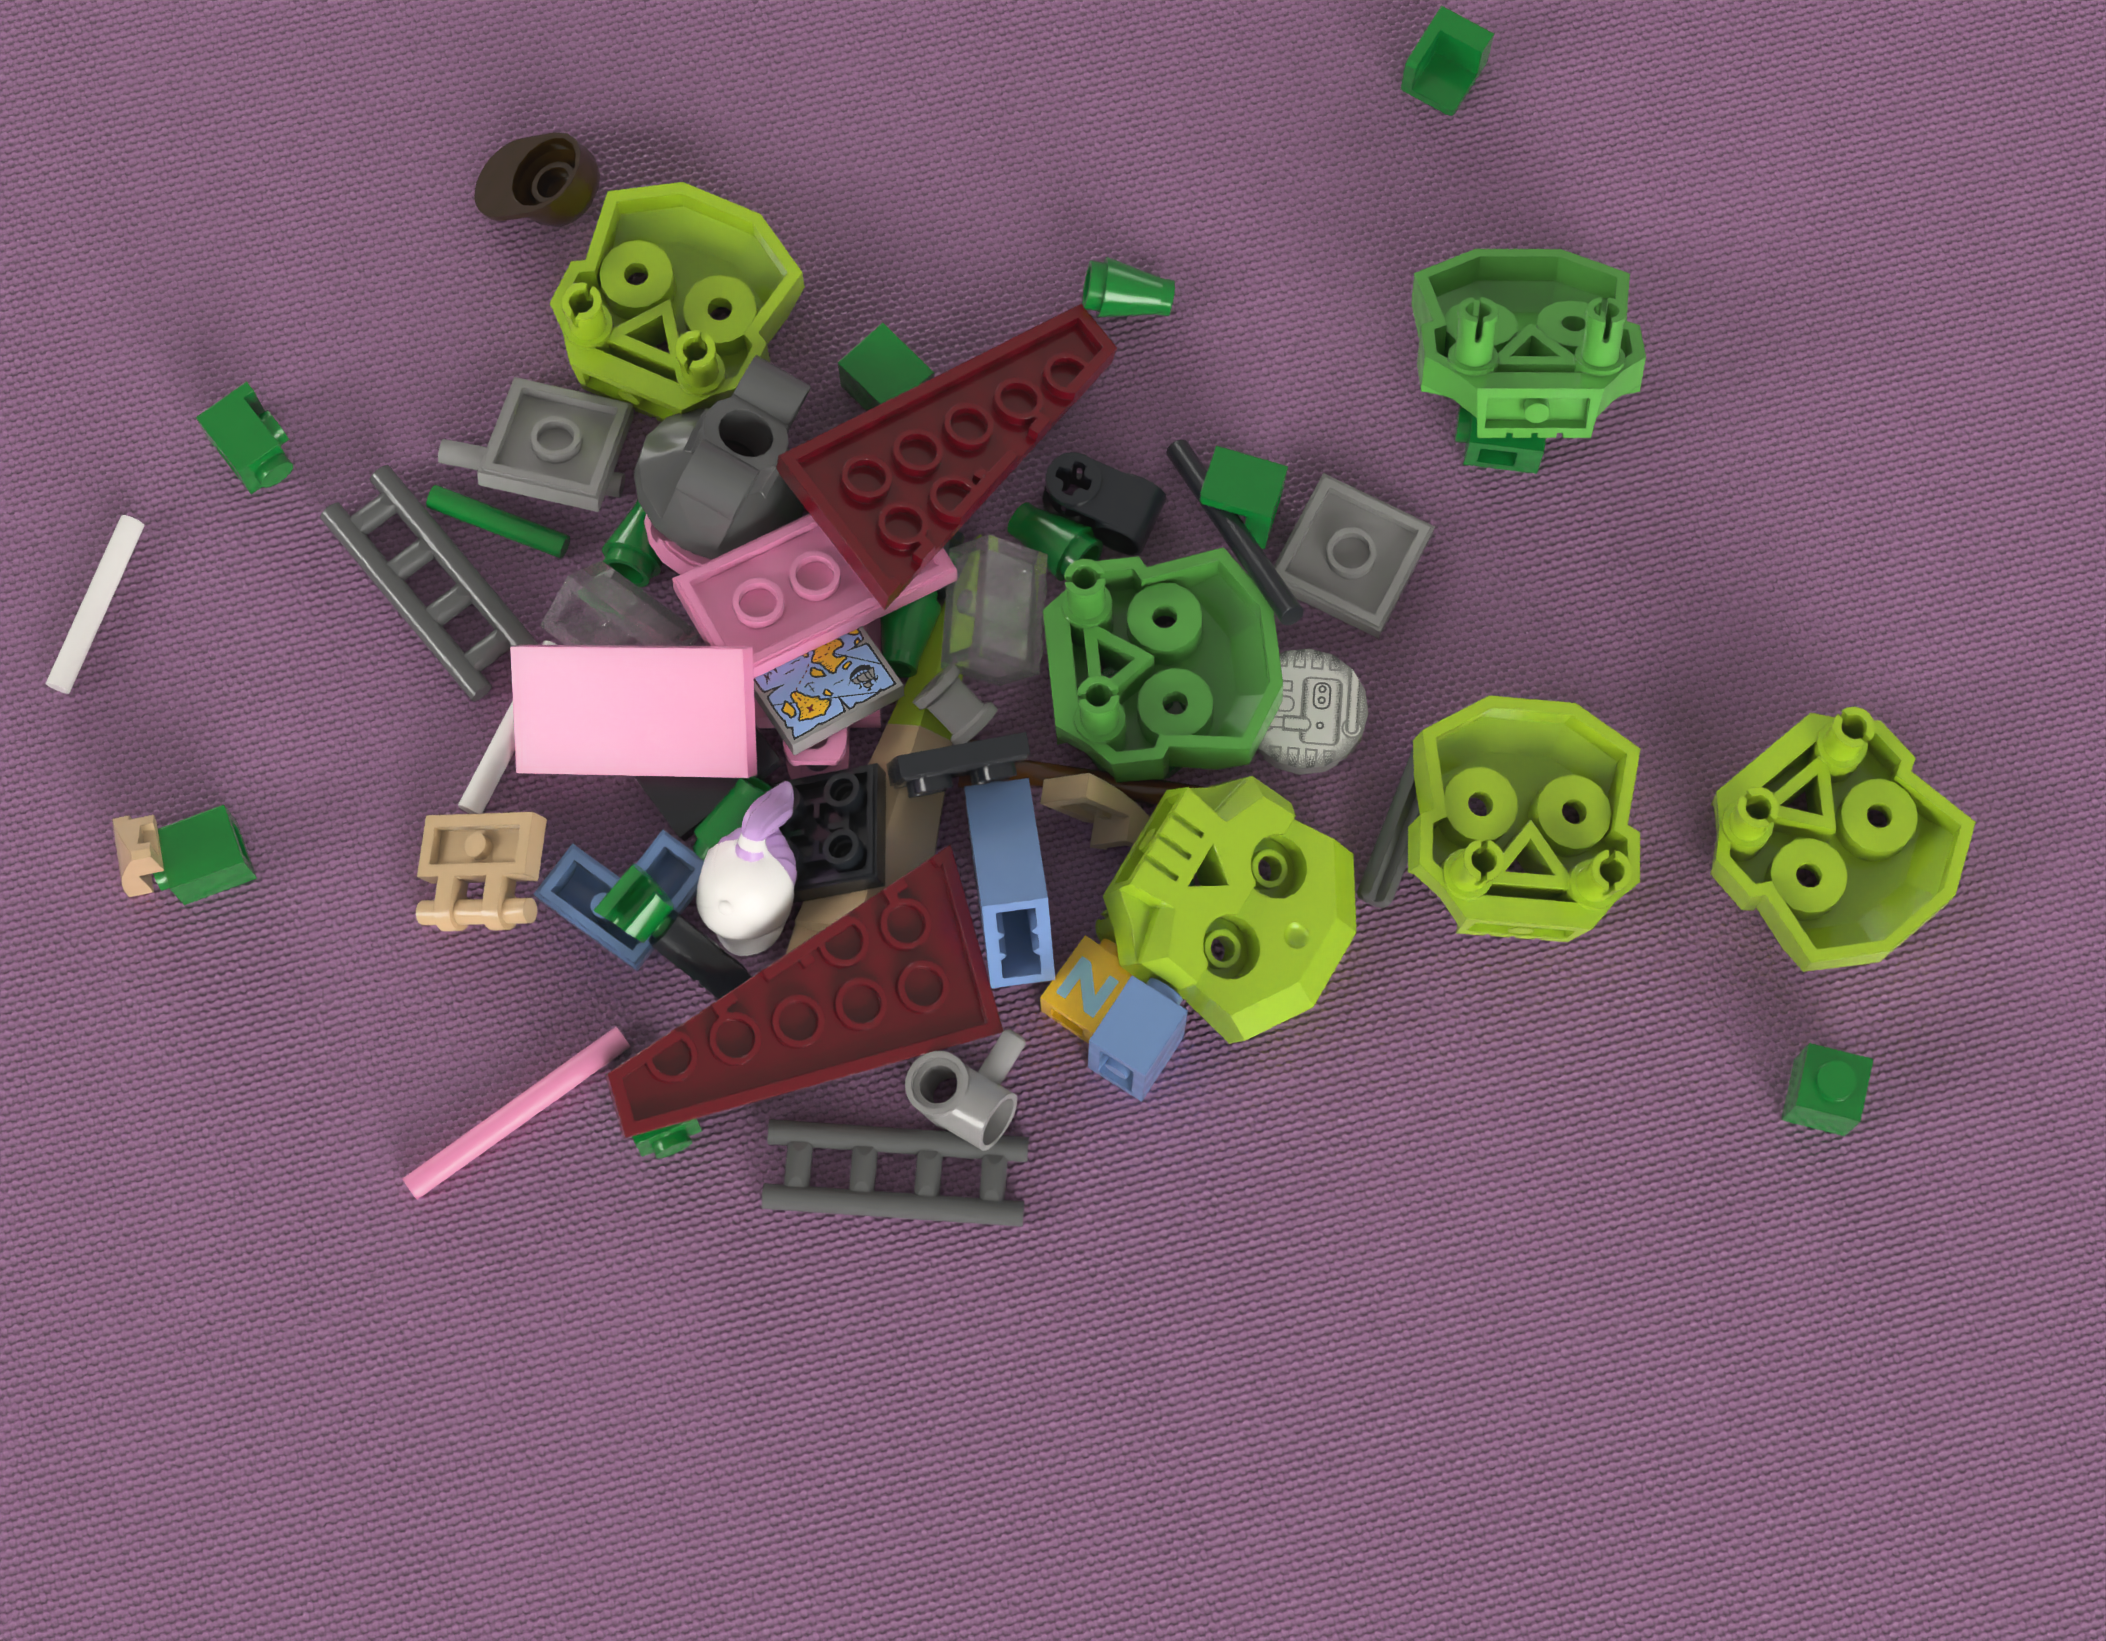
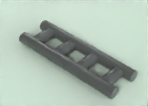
[320,465,540,702]
[762,1119,1029,1227]

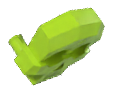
[550,182,805,422]
[1408,695,1641,942]
[1710,706,1976,972]
[1095,776,1357,1044]

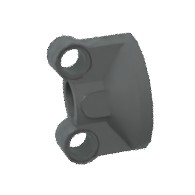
[634,355,811,560]

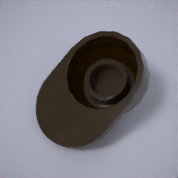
[474,132,600,227]

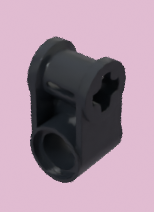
[1042,452,1167,556]

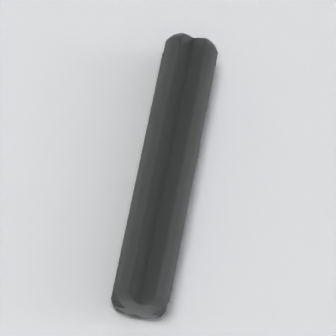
[1357,749,1420,908]

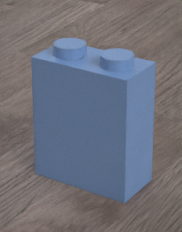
[964,778,1055,988]

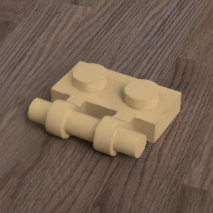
[416,812,547,931]

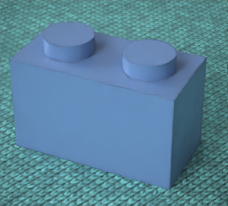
[1088,975,1188,1102]

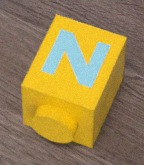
[1040,935,1135,1044]

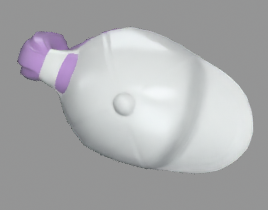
[696,781,797,956]

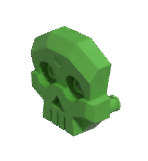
[1411,249,1646,438]
[1043,547,1283,782]

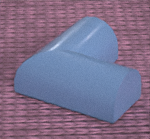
[534,830,704,971]

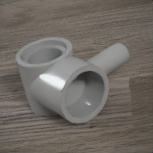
[905,1029,1026,1151]

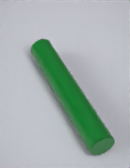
[426,485,570,559]

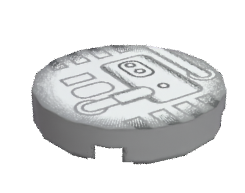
[1257,648,1368,775]

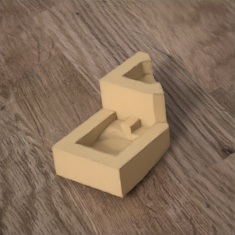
[1040,773,1150,850]
[112,815,164,897]

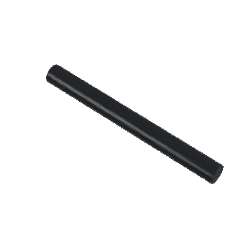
[1166,439,1304,625]

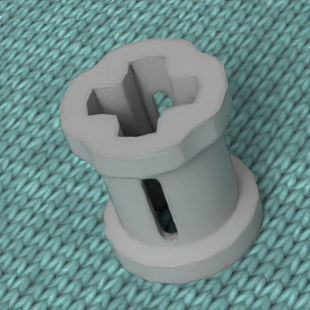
[913,663,998,745]

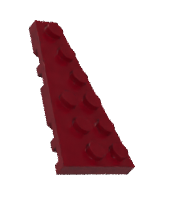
[776,304,1117,610]
[606,844,1003,1139]

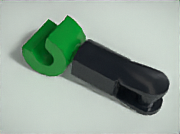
[593,863,752,999]

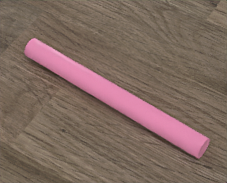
[402,1026,631,1200]

